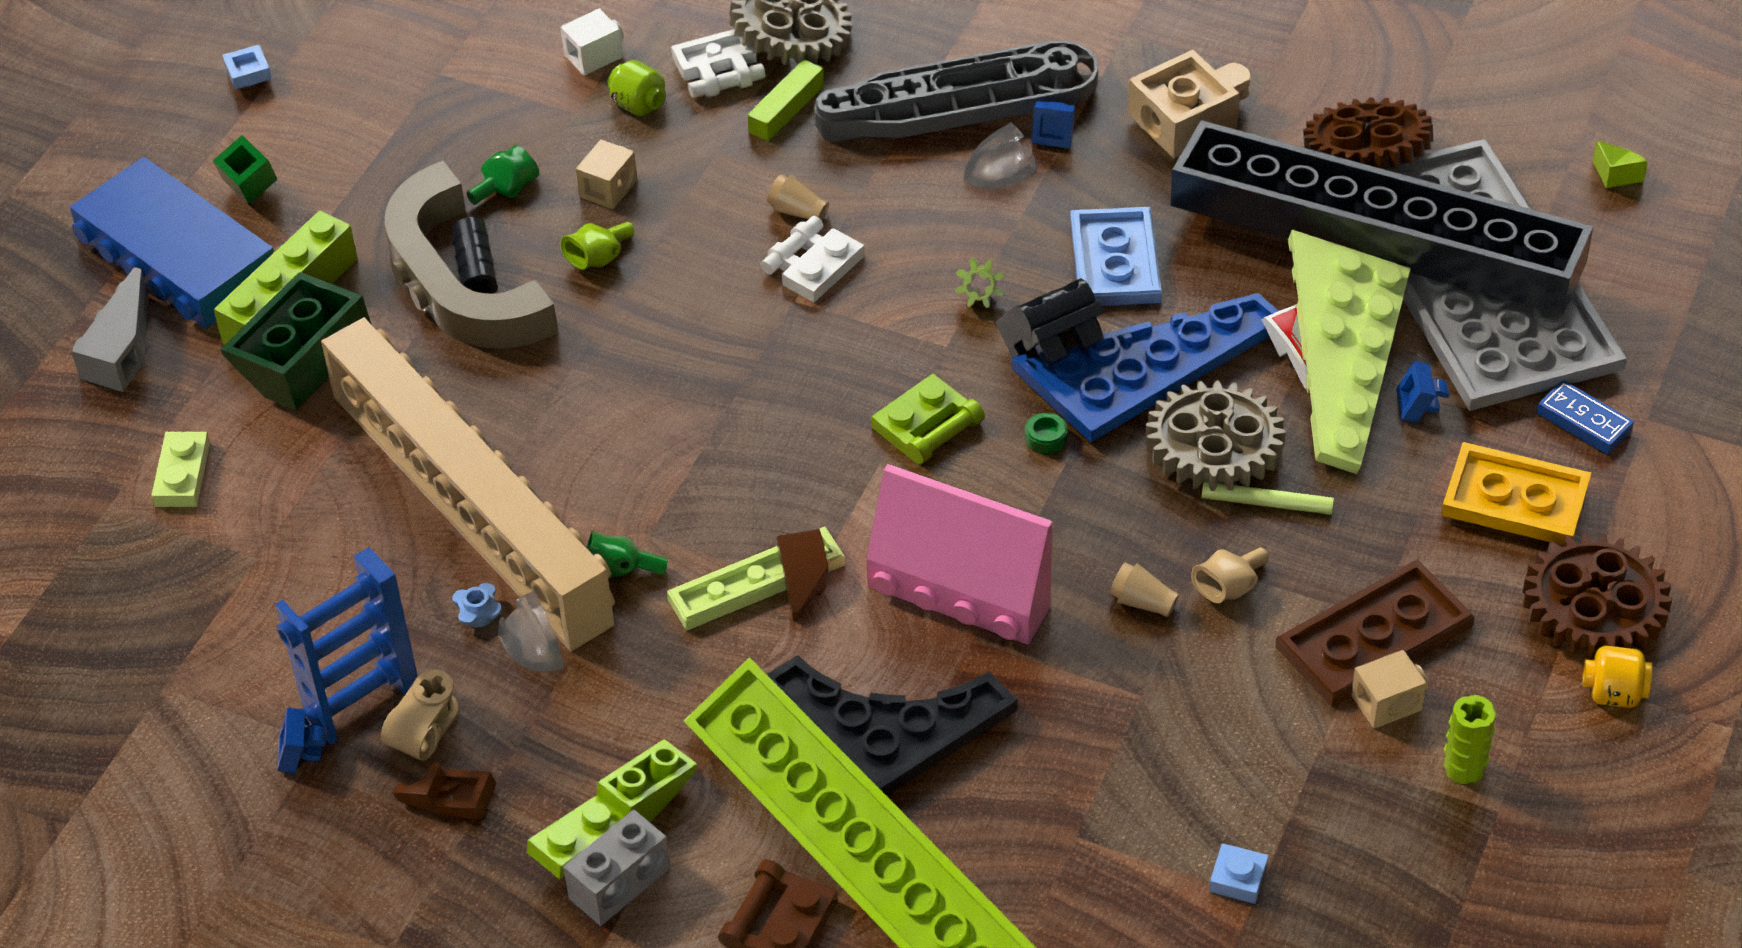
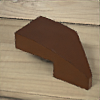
[777,529,829,621]
[392,761,496,820]

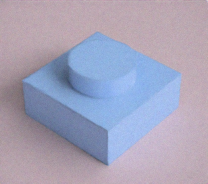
[222,45,272,90]
[1209,843,1268,904]

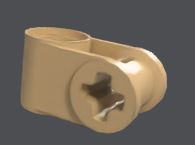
[381,670,459,761]

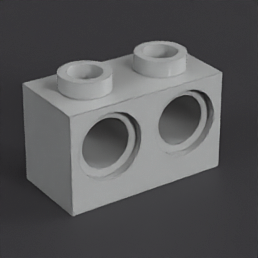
[563,810,671,926]

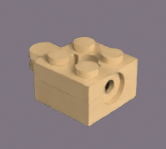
[1128,50,1251,159]

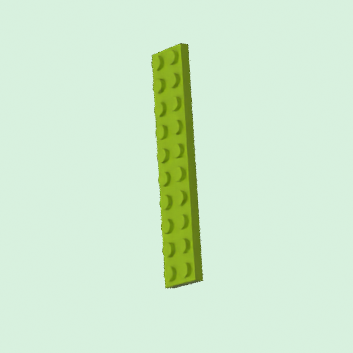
[684,657,1036,948]

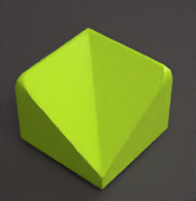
[1592,141,1648,188]

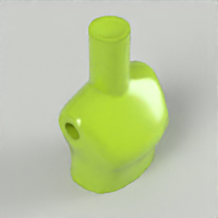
[560,222,635,269]

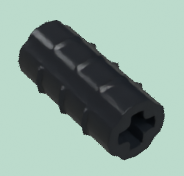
[452,217,498,294]

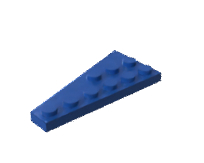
[1012,293,1279,443]

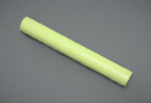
[1202,482,1334,515]

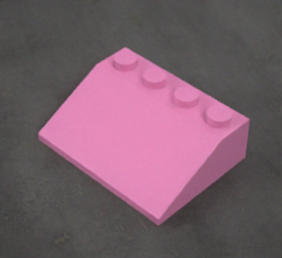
[867,464,1052,645]

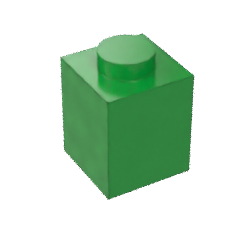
[212,135,278,205]

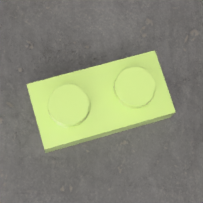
[151,432,210,507]

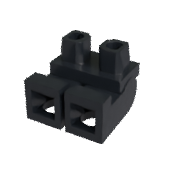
[995,278,1104,366]

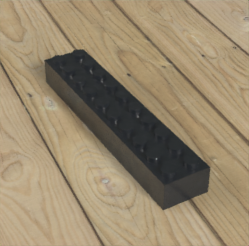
[1170,120,1593,315]

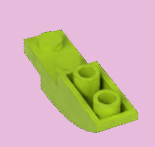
[527,739,697,879]

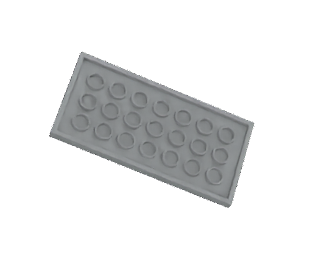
[1385,139,1627,411]

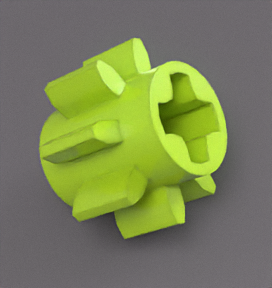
[955,257,1005,308]

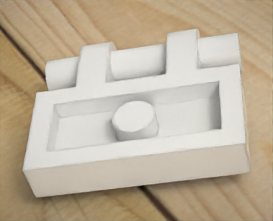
[671,29,766,98]
[760,216,865,303]

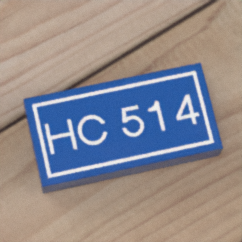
[1537,381,1634,455]

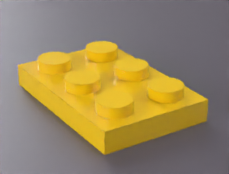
[1441,442,1591,545]

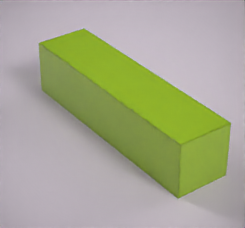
[747,59,824,142]

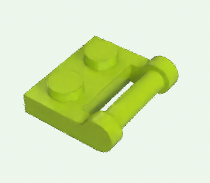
[871,373,985,465]

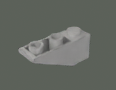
[71,267,149,392]

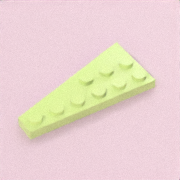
[1288,230,1411,474]

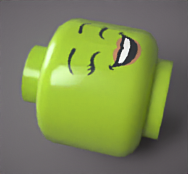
[608,60,666,117]

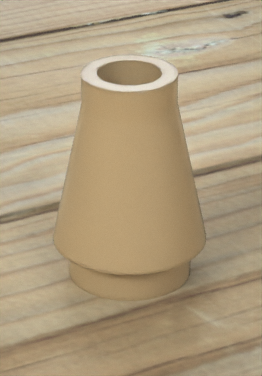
[767,174,829,220]
[1109,562,1179,618]

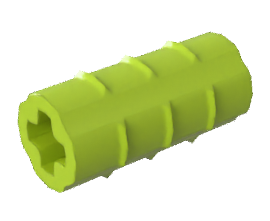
[1443,695,1496,784]

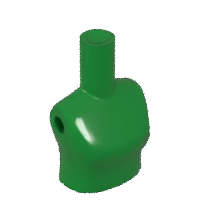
[466,145,540,205]
[586,530,668,578]

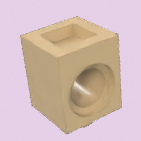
[576,139,638,210]
[1351,650,1428,729]

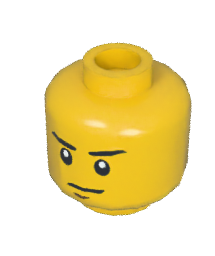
[1582,646,1652,708]

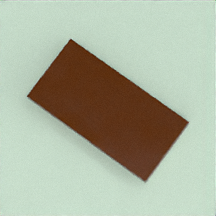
[1275,559,1475,707]

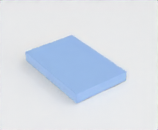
[1070,207,1162,306]

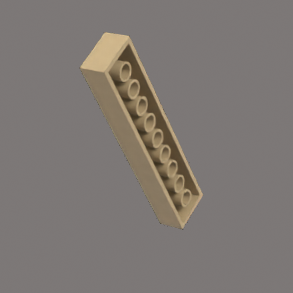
[321,317,615,652]

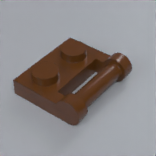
[718,859,838,948]

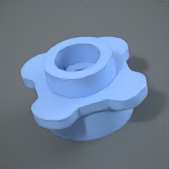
[452,583,502,627]

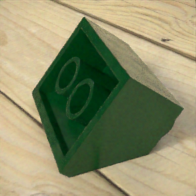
[220,272,371,410]

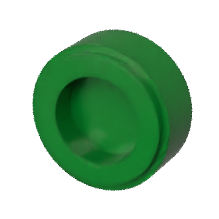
[1025,413,1068,454]

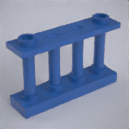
[275,547,418,745]

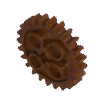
[1303,97,1434,170]
[1522,533,1672,659]

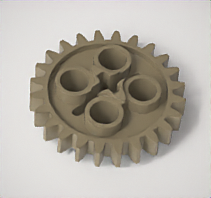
[729,0,853,65]
[1145,380,1286,491]

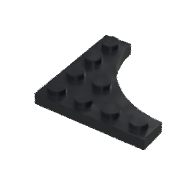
[766,655,1018,796]

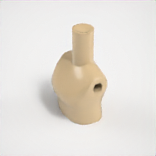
[1191,547,1269,603]

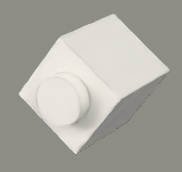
[561,8,624,76]

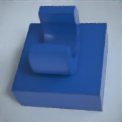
[1031,101,1075,148]
[1396,361,1450,423]
[277,708,326,774]

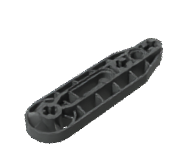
[815,40,1099,142]

